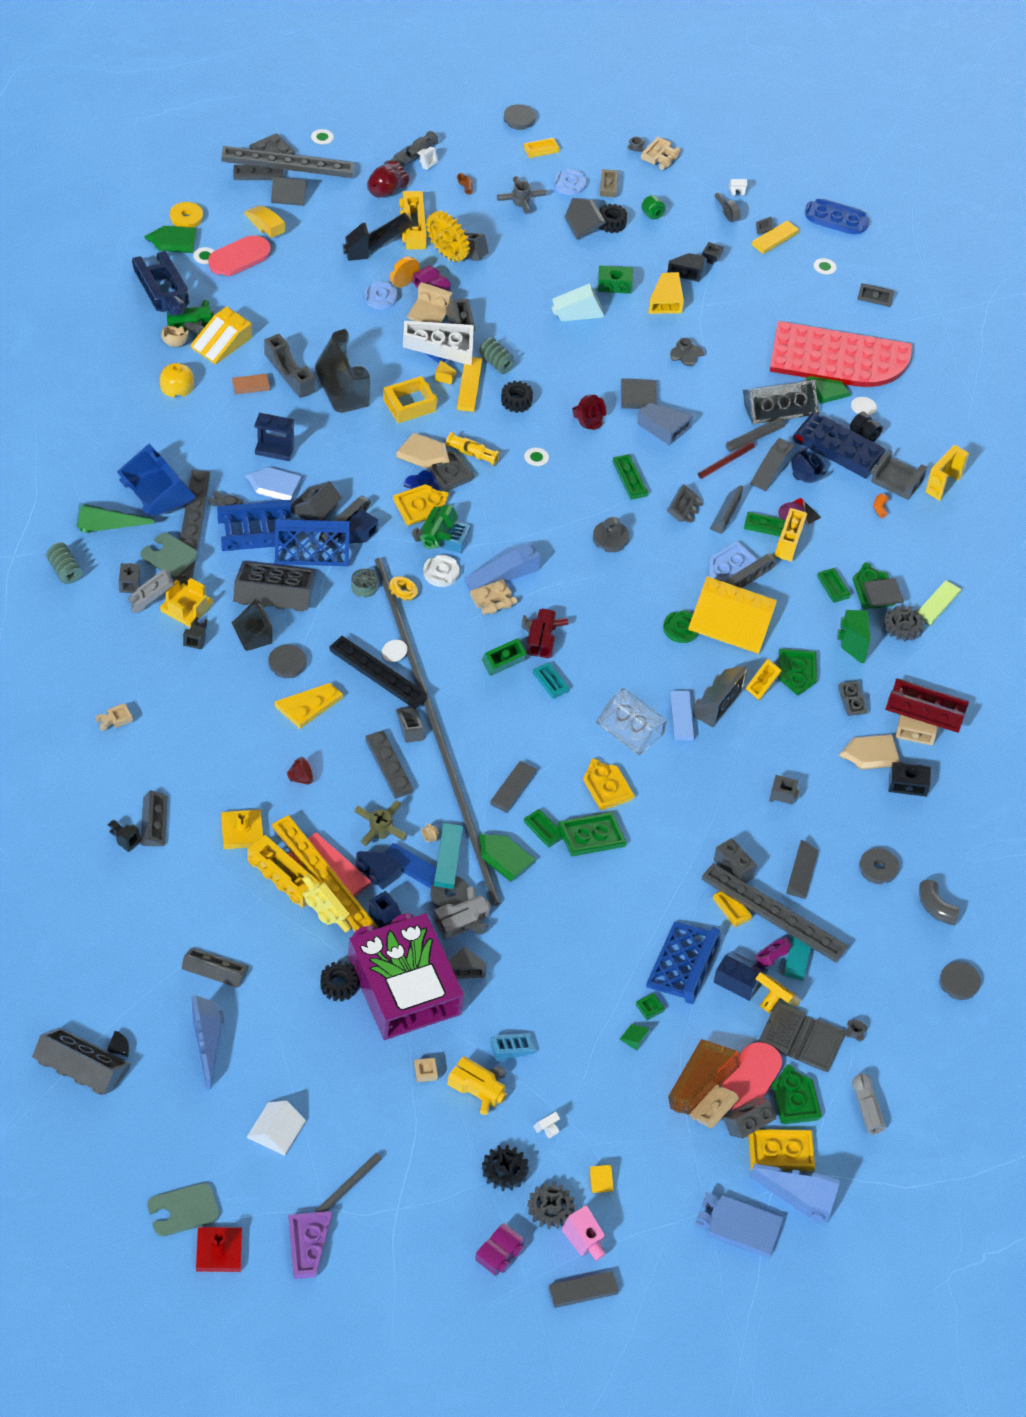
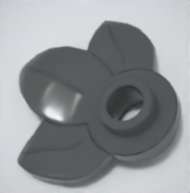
[670,338,704,366]

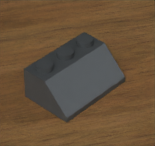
[694,666,747,727]

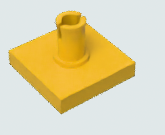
[221,809,263,849]
[756,972,802,1013]

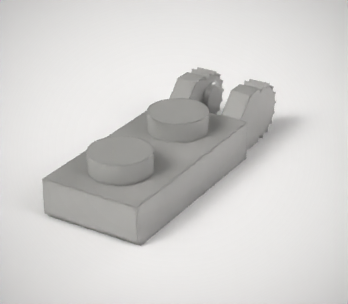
[128,569,174,613]

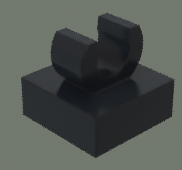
[702,242,724,265]

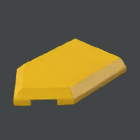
[393,484,449,526]
[583,758,635,810]

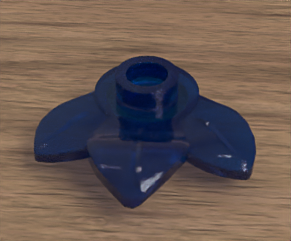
[403,470,439,491]

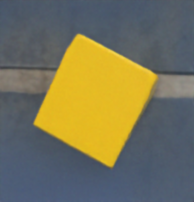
[589,1165,613,1193]

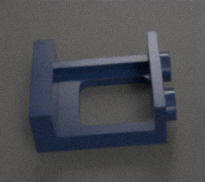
[254,412,294,462]

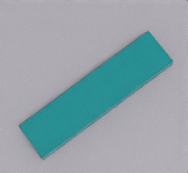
[434,823,463,889]

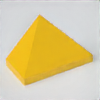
[745,659,782,700]

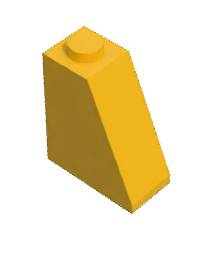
[648,272,684,314]

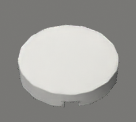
[423,555,460,587]

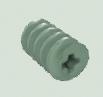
[479,337,515,374]
[46,542,82,584]

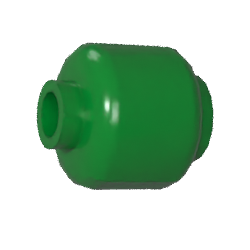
[641,195,666,220]

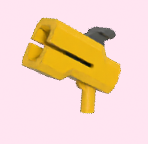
[447,1056,507,1115]

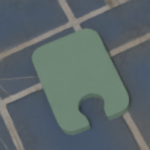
[140,533,198,577]
[147,1183,219,1237]

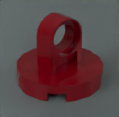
[572,394,606,430]

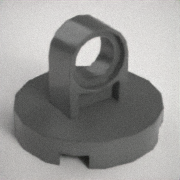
[593,517,629,553]

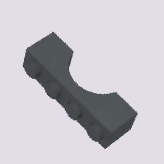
[264,333,315,398]

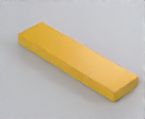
[457,357,482,412]

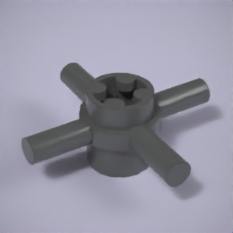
[497,176,546,214]

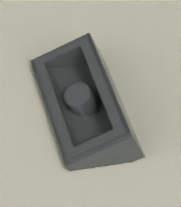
[857,283,894,307]

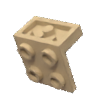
[407,282,452,323]

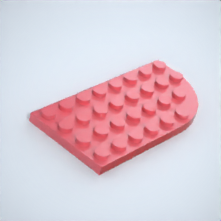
[769,321,912,387]

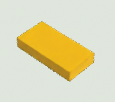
[523,138,559,158]
[712,891,752,928]

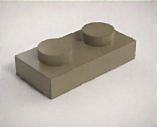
[599,169,618,197]

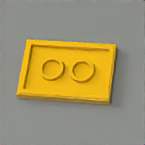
[748,1129,815,1172]

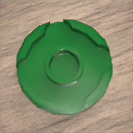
[663,611,699,643]

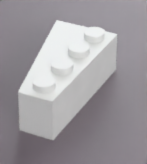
[403,321,474,365]

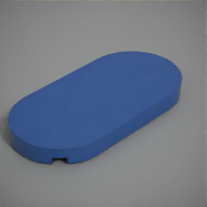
[805,199,869,234]

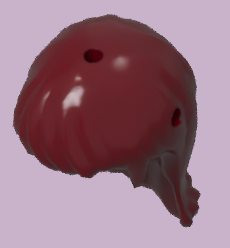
[367,160,410,198]

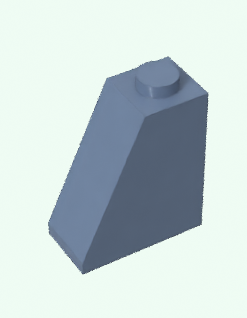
[637,403,694,446]

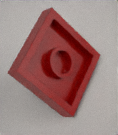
[196,1227,242,1272]

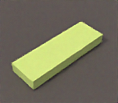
[917,580,961,625]

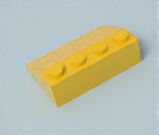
[688,576,777,654]

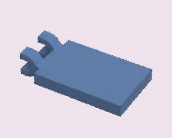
[695,1192,783,1258]

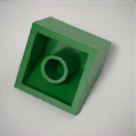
[837,610,871,663]

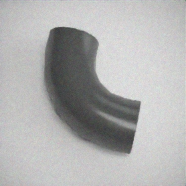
[919,880,959,926]

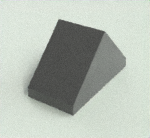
[449,947,487,979]

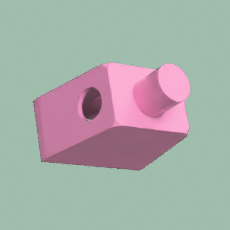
[561,1205,606,1261]

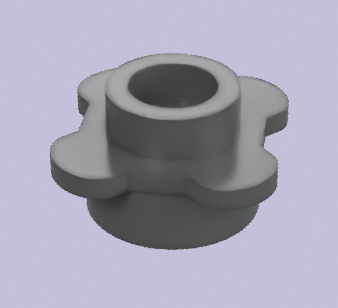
[627,136,645,152]
[844,1020,867,1041]

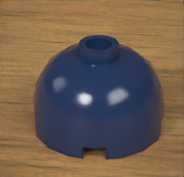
[791,447,826,483]

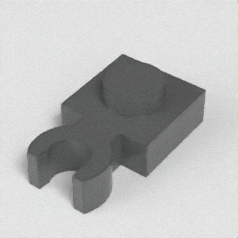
[208,491,243,506]

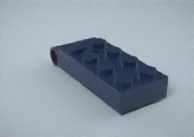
[793,413,886,479]

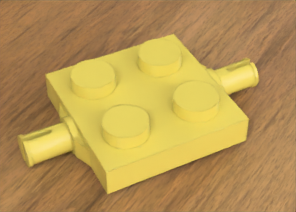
[301,874,351,933]

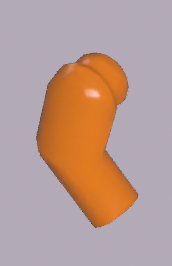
[873,493,889,518]

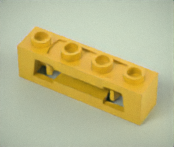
[399,191,427,249]
[247,835,321,908]

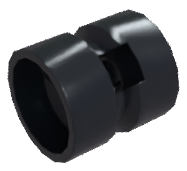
[849,411,883,442]

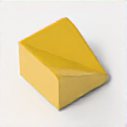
[435,361,457,385]

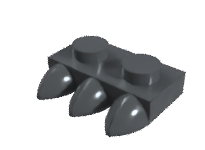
[667,484,703,522]

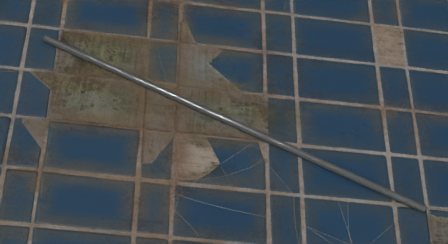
[375,558,501,906]

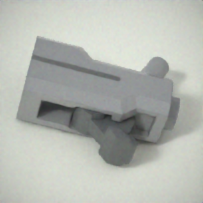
[433,887,491,939]

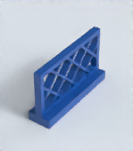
[274,519,350,566]
[646,921,721,1004]

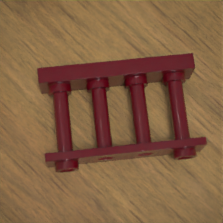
[885,678,969,733]

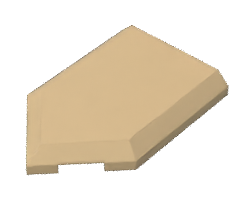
[396,433,449,468]
[839,734,899,770]

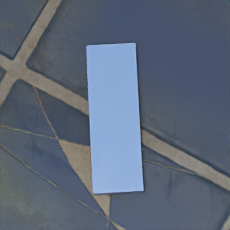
[670,691,694,741]

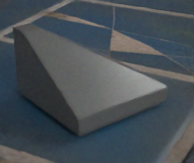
[756,217,775,235]

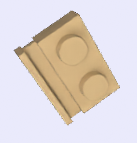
[689,1084,739,1129]

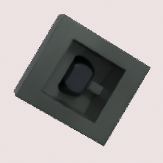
[183,617,207,650]
[107,820,141,852]

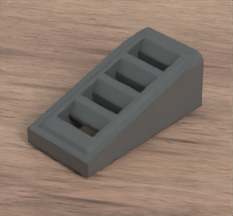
[396,707,424,743]

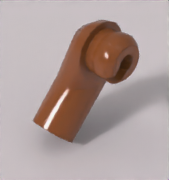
[456,173,473,195]

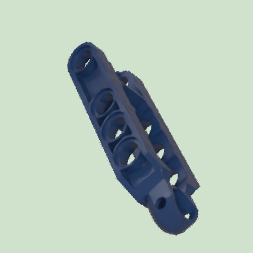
[132,251,189,315]

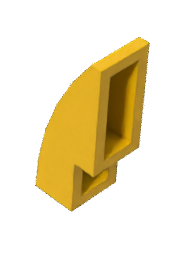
[244,205,285,238]

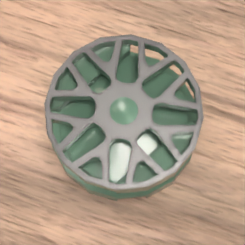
[351,568,377,598]

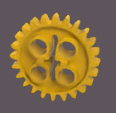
[425,210,470,262]

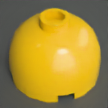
[159,363,194,397]

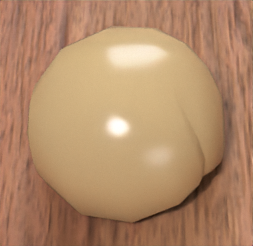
[161,326,189,347]

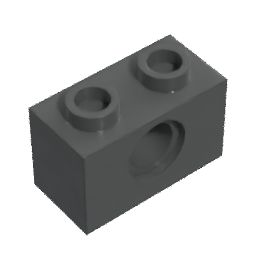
[714,838,757,883]
[723,1097,776,1139]

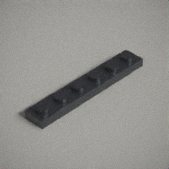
[329,635,428,709]

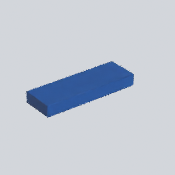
[385,843,436,888]

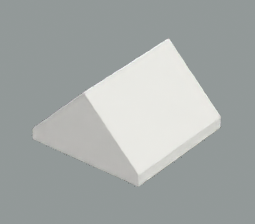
[247,1101,306,1156]

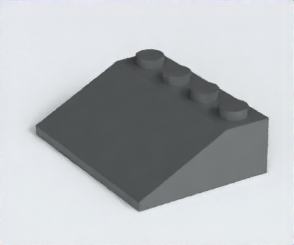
[233,561,316,611]

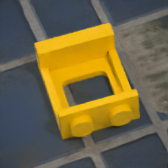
[925,445,969,501]

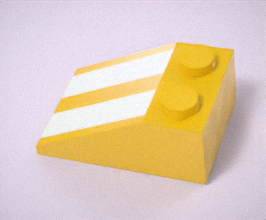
[190,306,252,365]

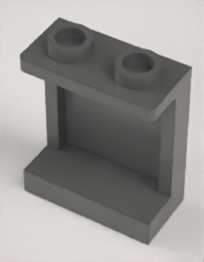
[871,449,927,500]

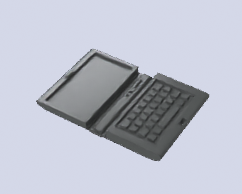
[758,1002,845,1072]

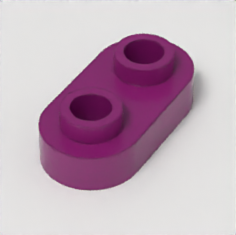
[755,938,791,967]

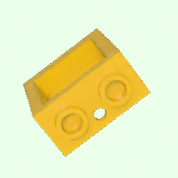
[383,376,438,423]

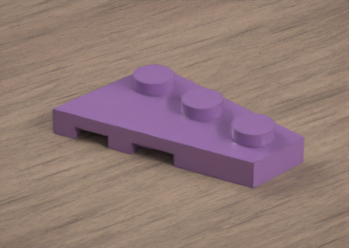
[288,1211,332,1279]

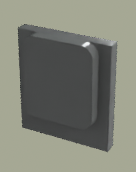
[864,578,904,607]

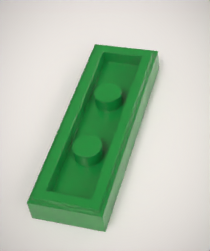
[612,454,648,500]
[744,512,786,537]

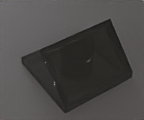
[232,598,272,651]

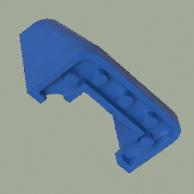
[117,443,197,517]

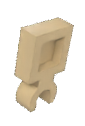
[96,703,133,731]

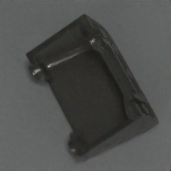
[315,329,370,413]

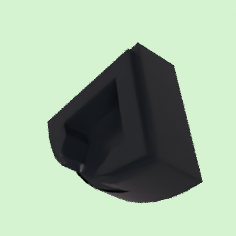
[108,1031,129,1057]

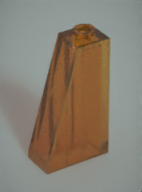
[668,1039,741,1115]

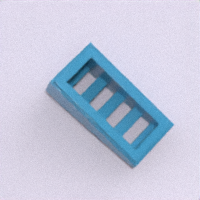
[443,521,471,553]
[490,1033,536,1062]

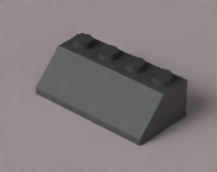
[32,1027,131,1095]

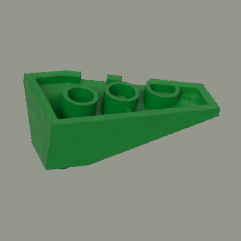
[76,503,154,533]

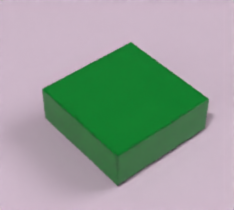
[636,993,665,1020]

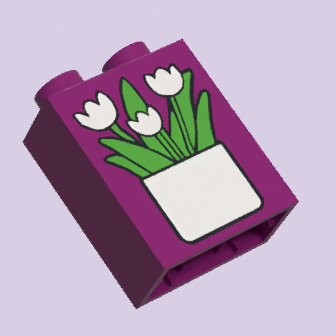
[348,913,464,1040]

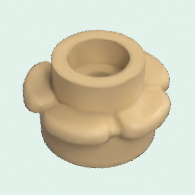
[421,823,439,843]

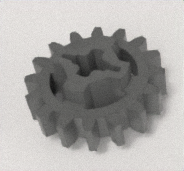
[883,605,924,642]
[527,1182,575,1230]

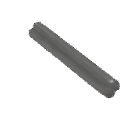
[726,418,785,452]

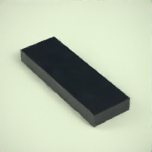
[368,212,413,251]

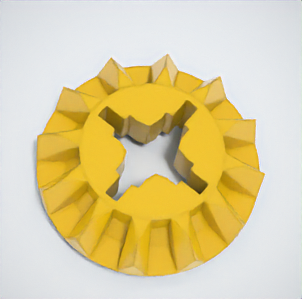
[389,576,418,601]

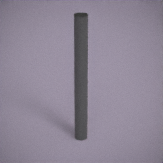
[315,1153,382,1212]

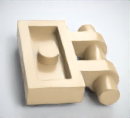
[641,137,681,170]
[470,579,517,615]

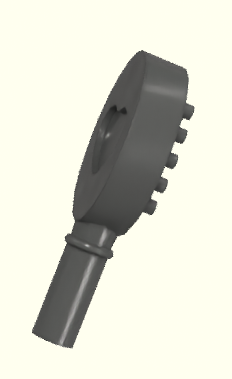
[714,192,741,222]

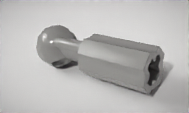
[852,1074,886,1135]

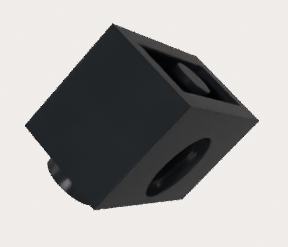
[888,762,931,797]

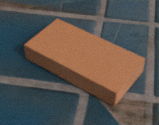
[232,374,270,395]

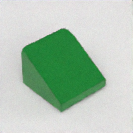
[620,1024,650,1050]

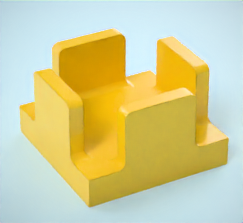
[160,578,213,628]

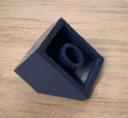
[713,951,768,1001]

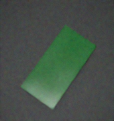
[817,568,851,603]
[524,809,563,848]

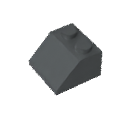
[291,481,342,521]

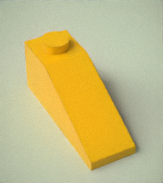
[774,508,807,562]

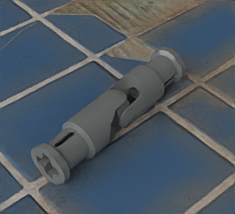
[384,131,438,167]

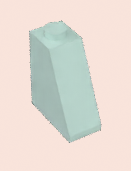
[552,283,604,321]

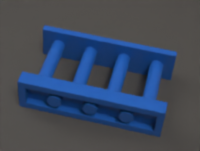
[217,500,295,551]

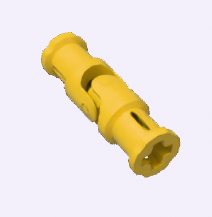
[446,432,500,466]

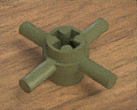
[354,801,408,846]

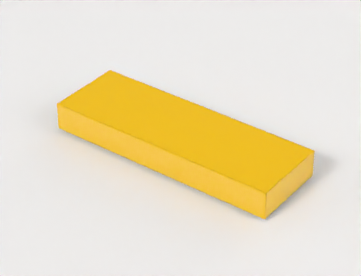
[752,220,799,254]

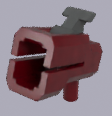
[522,608,568,658]

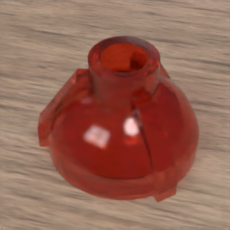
[287,756,314,785]

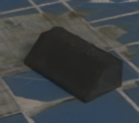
[743,380,819,424]

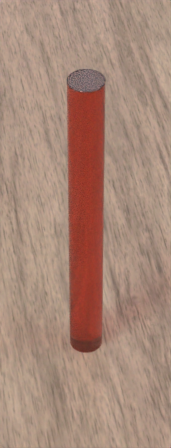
[698,442,755,479]

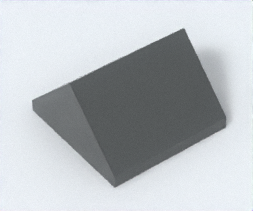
[271,177,307,206]

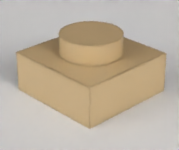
[414,1058,438,1082]

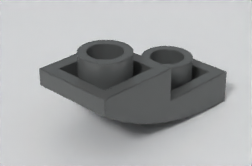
[838,681,867,716]

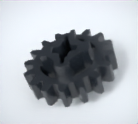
[482,1145,529,1191]

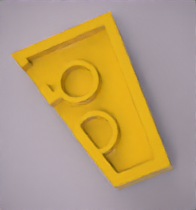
[274,683,343,729]

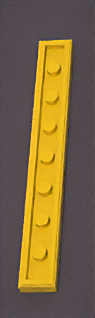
[272,815,378,932]

